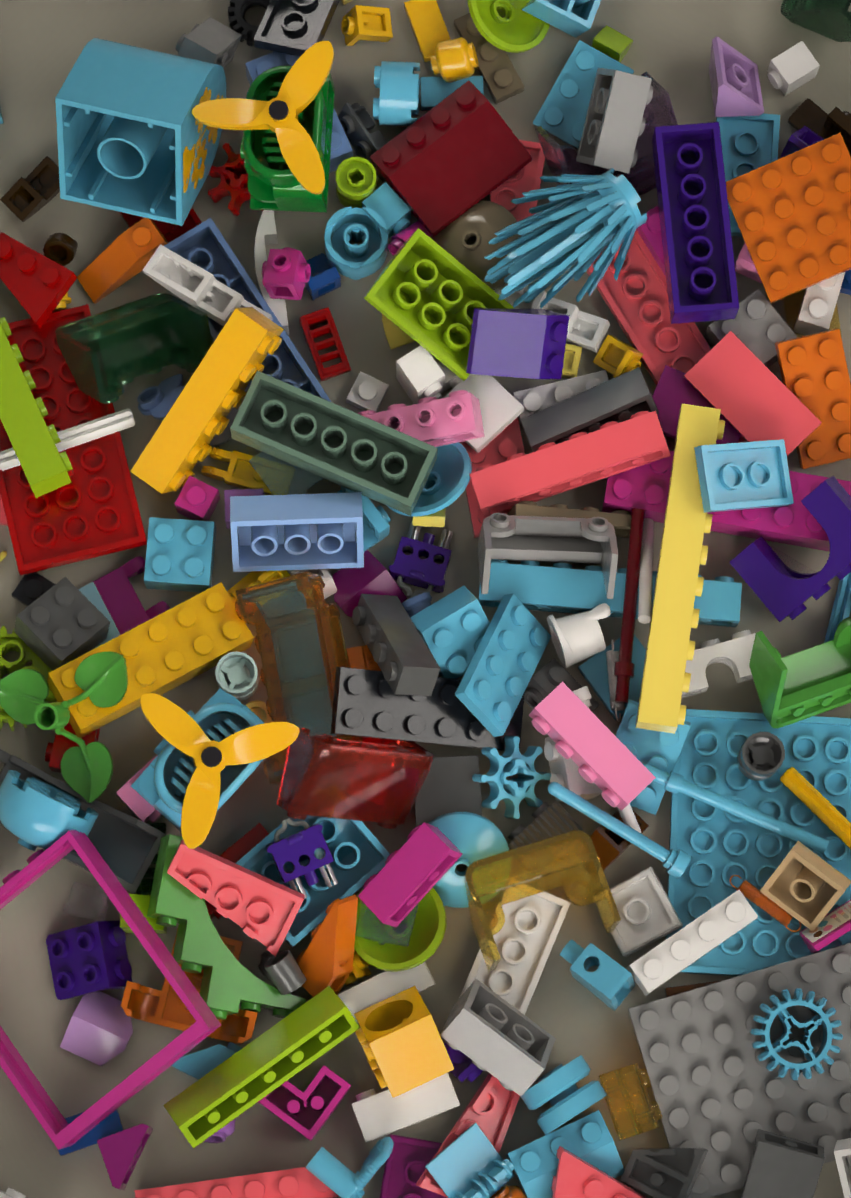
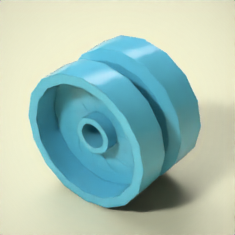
[520,1055,607,1135]

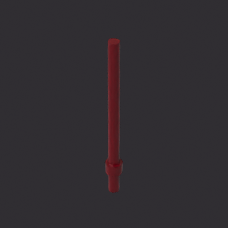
[614,508,645,704]

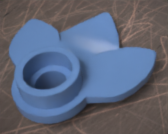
[137,374,185,420]

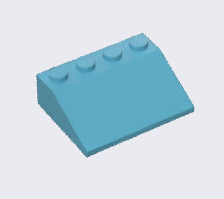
[235,783,390,948]

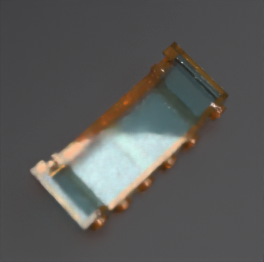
[235,571,362,786]

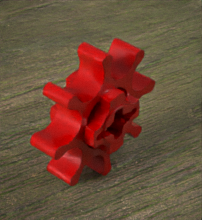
[207,143,263,216]

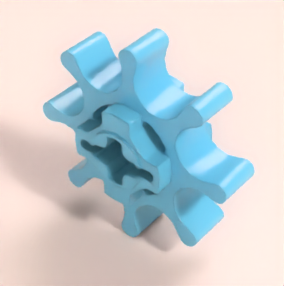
[472,736,551,819]

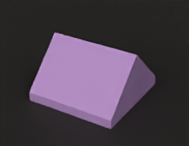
[709,37,764,117]

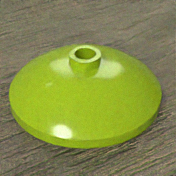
[468,0,550,53]
[354,888,447,972]

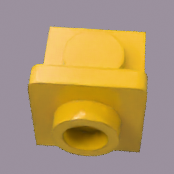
[341,5,393,46]

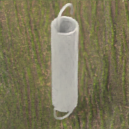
[606,639,625,722]

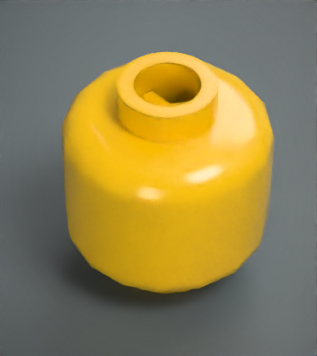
[430,37,479,83]

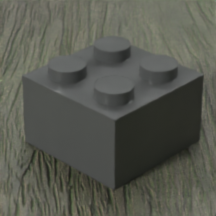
[14,577,110,671]

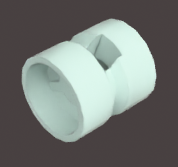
[215,651,260,701]

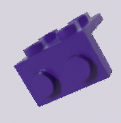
[46,920,132,1000]

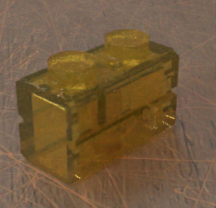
[598,1063,662,1141]

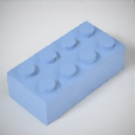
[230,492,364,572]

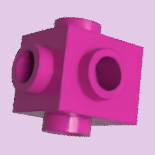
[262,247,311,300]

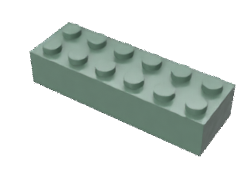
[230,370,438,516]

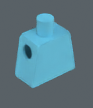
[560,940,635,1011]

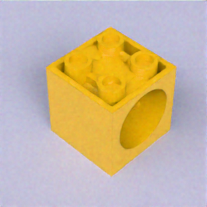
[354,986,454,1098]

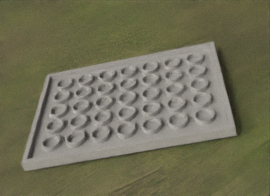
[628,942,851,1198]

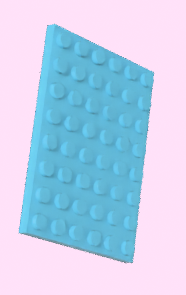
[665,709,851,976]

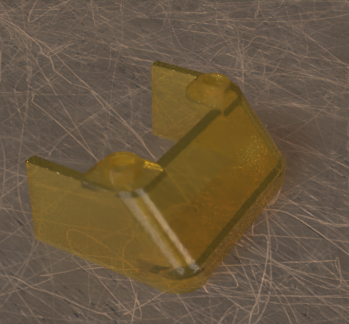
[464,830,621,972]

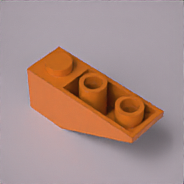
[296,895,358,997]

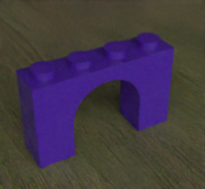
[730,476,851,622]

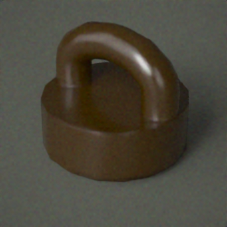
[43,233,78,266]

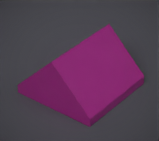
[97,1123,153,1190]

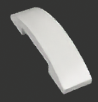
[254,210,289,335]

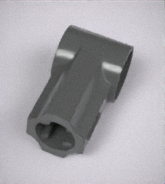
[258,950,306,995]

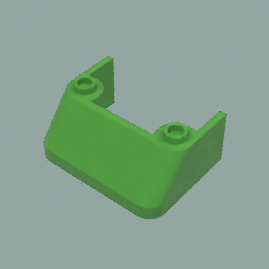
[749,617,851,728]

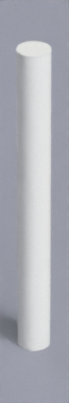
[638,518,654,624]

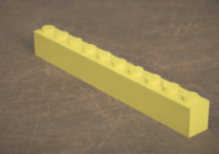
[635,404,725,734]

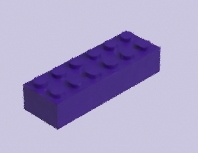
[652,122,739,324]

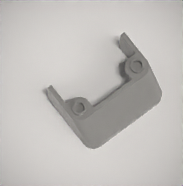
[477,513,619,599]

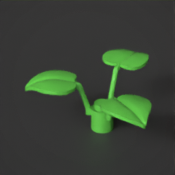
[0,651,128,803]

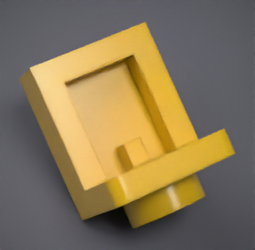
[593,334,643,378]

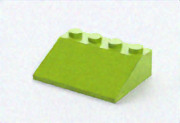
[364,228,515,381]

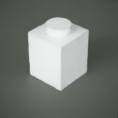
[767,41,820,96]

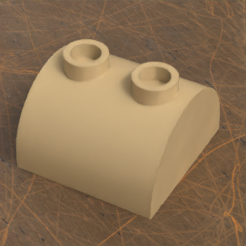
[760,841,851,932]

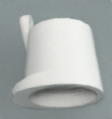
[547,603,611,668]

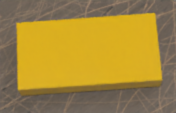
[404,0,451,62]

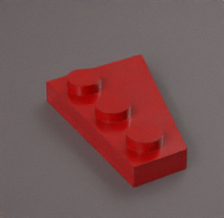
[0,232,77,329]

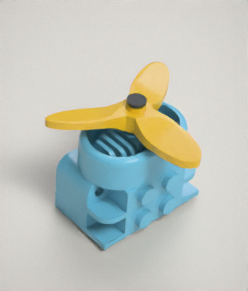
[131,688,300,849]

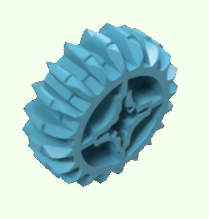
[750,988,843,1080]

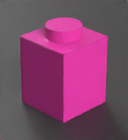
[174,476,220,521]

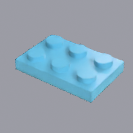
[533,40,634,149]
[694,439,794,513]
[616,699,691,815]

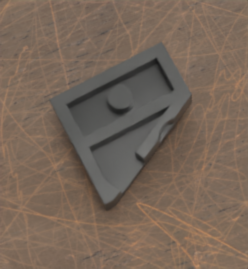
[621,1148,708,1198]

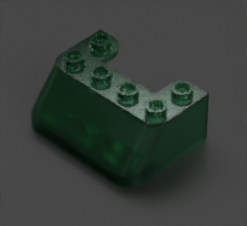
[55,293,213,404]

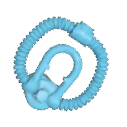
[305,1137,393,1198]

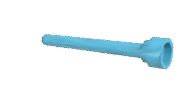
[548,782,691,879]

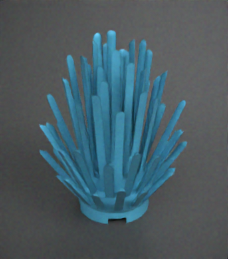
[484,168,647,308]

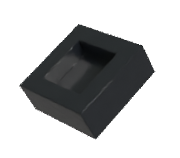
[12,572,55,607]

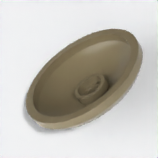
[431,200,521,290]

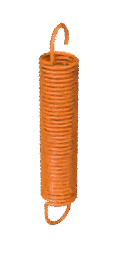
[729,875,802,932]

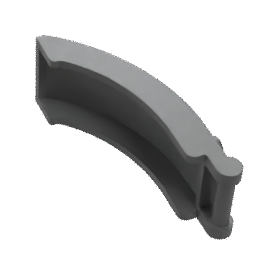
[0,749,166,894]

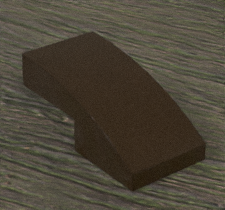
[0,156,60,222]

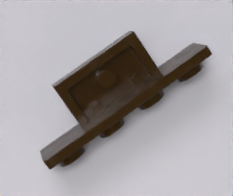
[788,98,851,156]

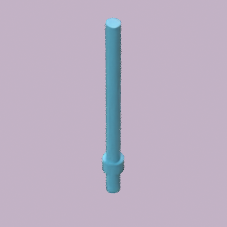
[645,764,829,853]

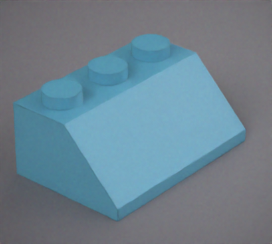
[506,1110,625,1198]

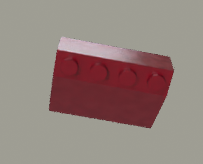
[370,80,533,237]

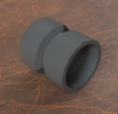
[737,732,785,781]

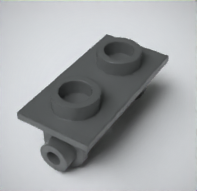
[338,103,387,163]

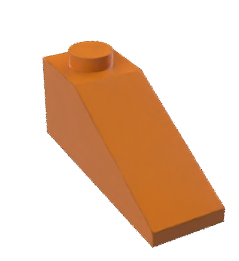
[77,218,168,304]

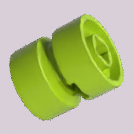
[335,157,376,208]

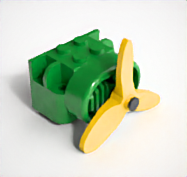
[192,41,335,213]

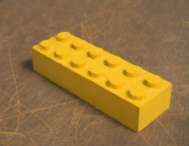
[130,307,284,494]
[47,582,254,738]

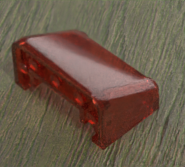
[277,727,434,829]

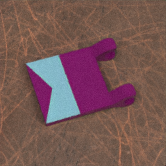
[78,556,170,649]

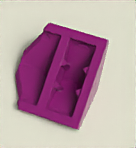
[332,550,407,618]

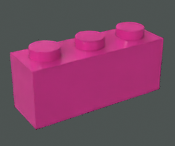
[358,822,462,927]

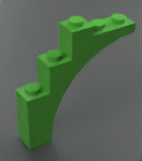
[147,834,306,1020]

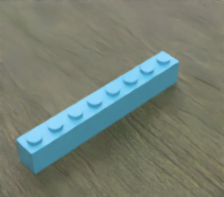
[478,559,742,627]

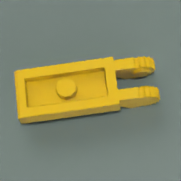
[201,447,296,495]

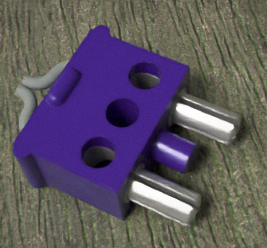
[389,521,453,598]
[266,818,338,899]

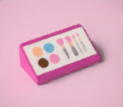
[800,899,851,953]

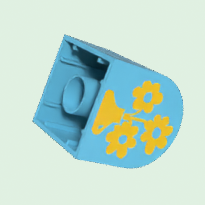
[55,38,226,226]

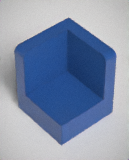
[305,253,341,300]

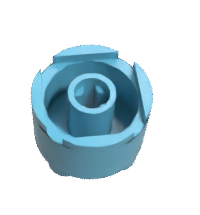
[373,61,420,126]
[324,206,388,280]

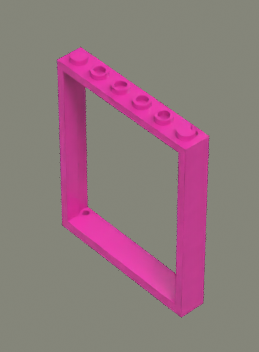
[0,830,221,1150]

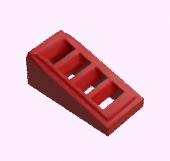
[299,307,351,382]

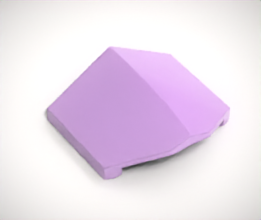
[60,991,133,1066]

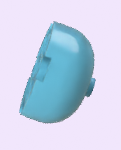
[0,770,99,851]

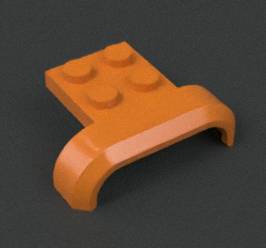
[121,929,258,1044]

